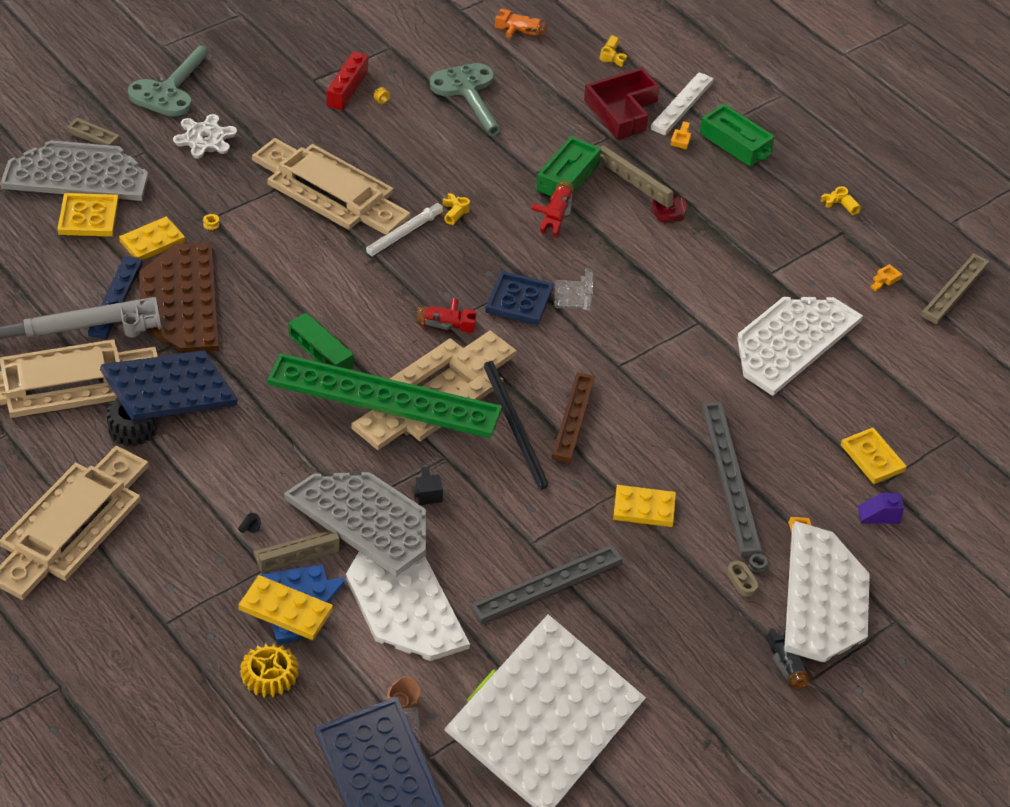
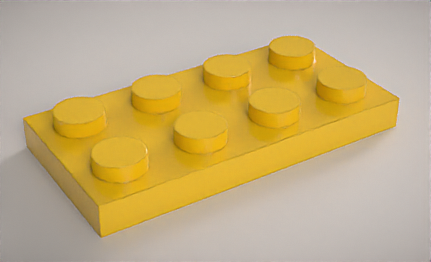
[238,575,333,640]

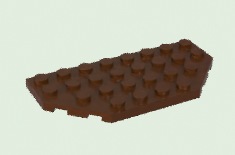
[139,242,219,353]

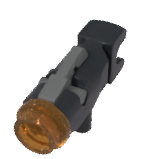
[768,626,809,689]

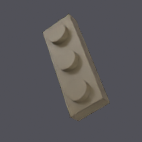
[67,118,120,146]

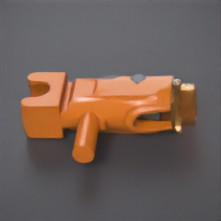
[495,9,547,38]

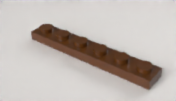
[552,372,595,463]

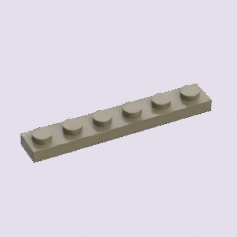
[599,145,673,208]
[921,253,989,324]

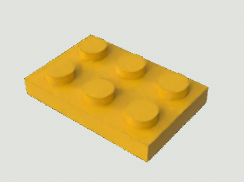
[119,216,185,261]
[841,428,907,484]
[613,485,676,527]

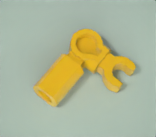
[600,35,627,66]
[821,186,861,216]
[443,193,470,225]

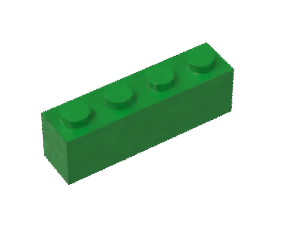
[288,313,354,369]

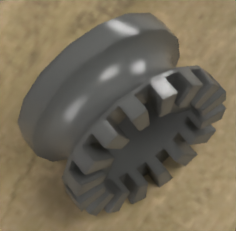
[748,554,768,574]

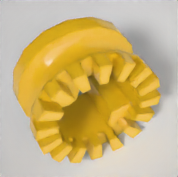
[373,87,390,104]
[203,214,219,231]

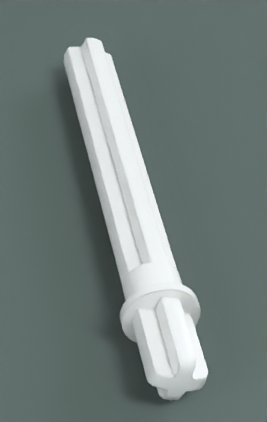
[366,203,443,256]

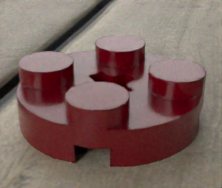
[652,193,687,222]

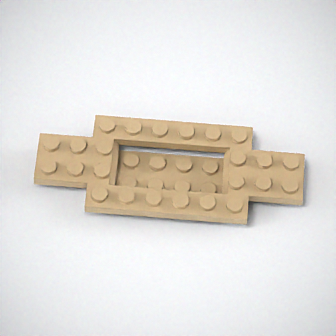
[252,138,410,235]
[352,331,517,450]
[0,339,158,418]
[0,446,149,600]

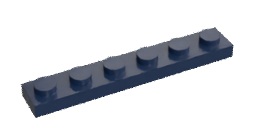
[88,256,142,340]

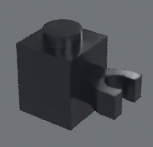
[412,467,443,505]

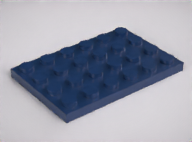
[100,350,238,421]
[314,696,444,807]

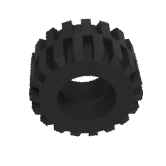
[106,398,158,446]

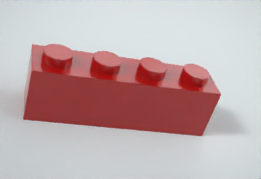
[327,51,368,110]

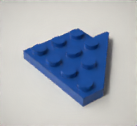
[262,564,345,645]

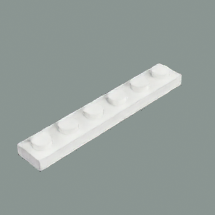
[651,72,713,136]

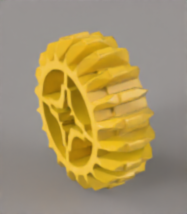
[240,643,298,698]

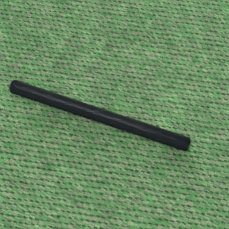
[484,361,548,490]

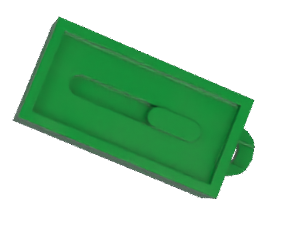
[699,104,775,167]
[536,136,601,196]

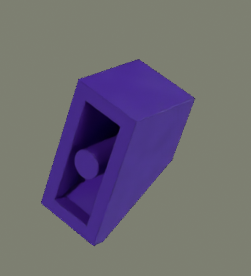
[858,493,904,524]

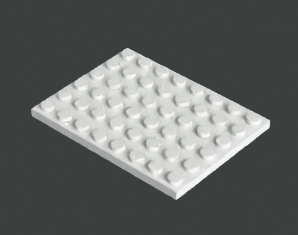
[444,615,646,807]

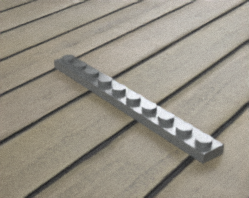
[702,402,762,557]

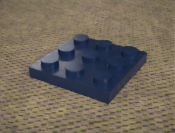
[485,271,554,325]

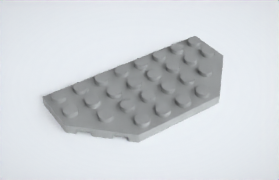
[0,140,149,201]
[284,472,426,577]

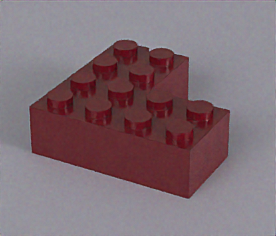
[584,67,660,140]

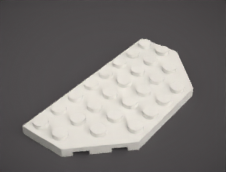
[737,297,863,396]
[784,521,870,662]
[346,551,470,661]

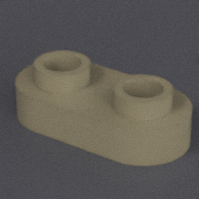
[727,561,758,597]

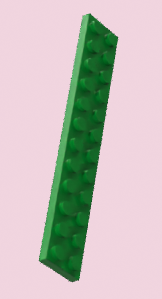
[267,353,502,439]

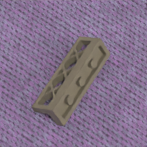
[254,530,339,573]

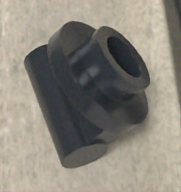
[238,513,261,533]

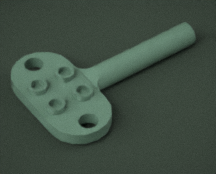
[128,45,208,116]
[430,63,500,136]

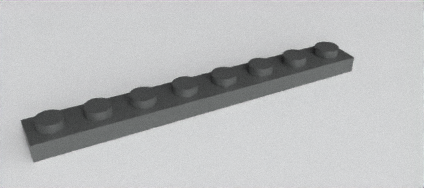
[470,545,623,624]

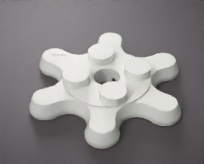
[173,114,237,159]

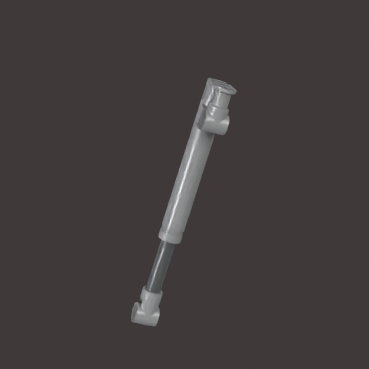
[0,297,162,339]

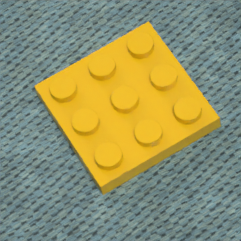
[57,193,118,237]

